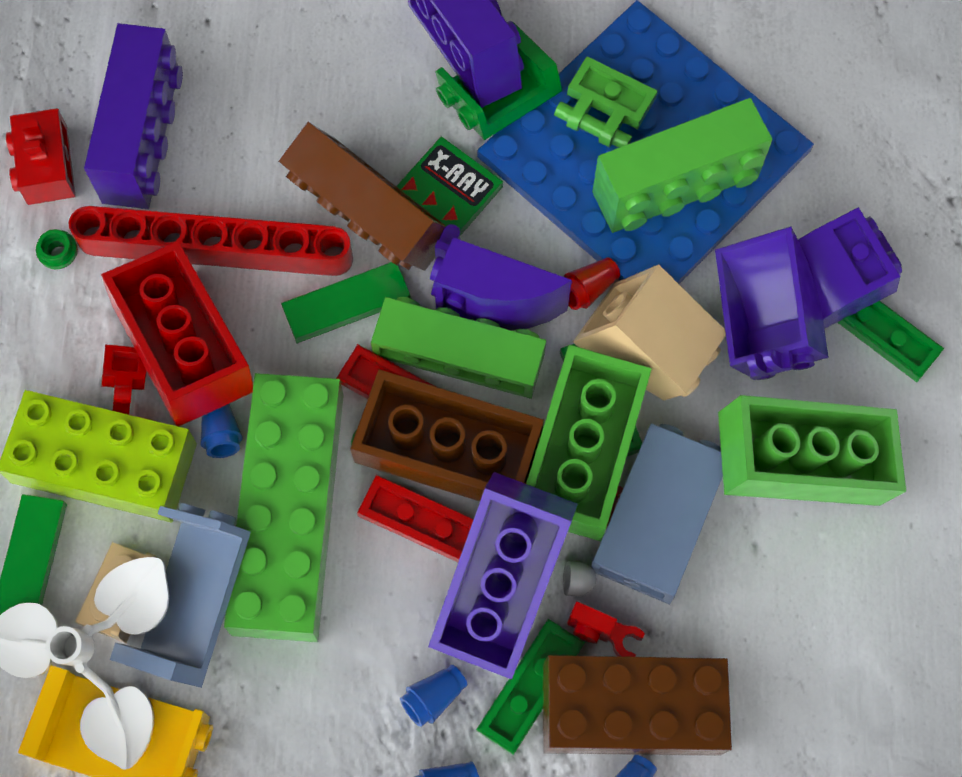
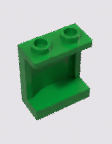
[435,21,563,140]

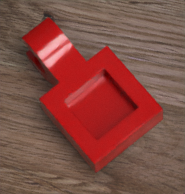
[101,344,146,415]
[567,601,645,657]

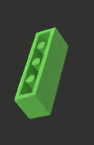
[371,297,546,399]

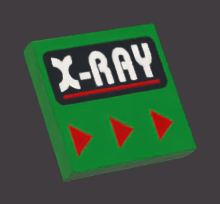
[396,136,503,236]

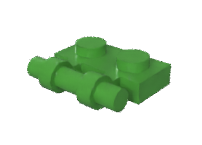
[554,56,657,148]

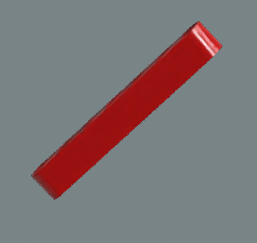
[69,206,353,276]

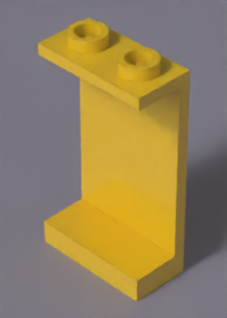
[18,665,213,777]

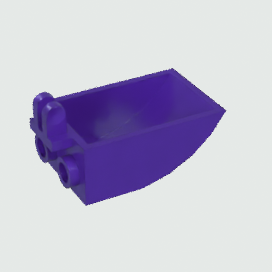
[798,207,902,329]
[430,224,572,331]
[715,226,829,380]

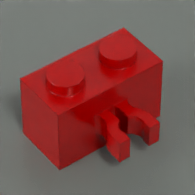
[6,108,76,205]

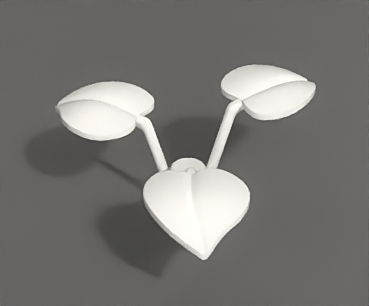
[0,557,169,770]

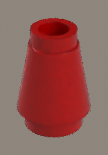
[564,257,620,310]

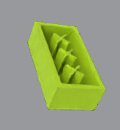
[0,390,197,523]

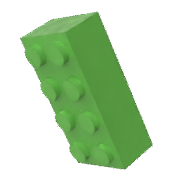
[592,98,773,233]
[526,345,652,542]
[718,395,906,506]

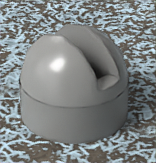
[563,561,597,596]

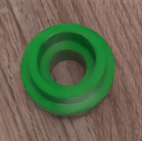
[36,229,78,270]

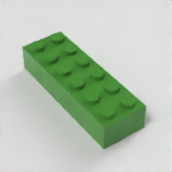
[224,373,344,642]

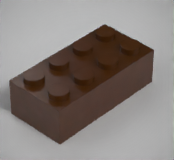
[278,122,446,271]
[350,369,544,501]
[543,655,732,756]

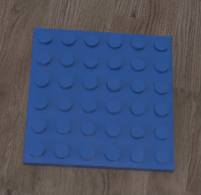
[477,0,814,284]

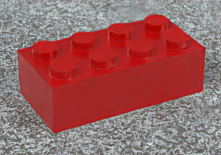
[101,241,253,427]

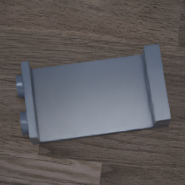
[591,423,723,605]
[110,503,251,688]

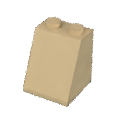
[573,264,726,401]

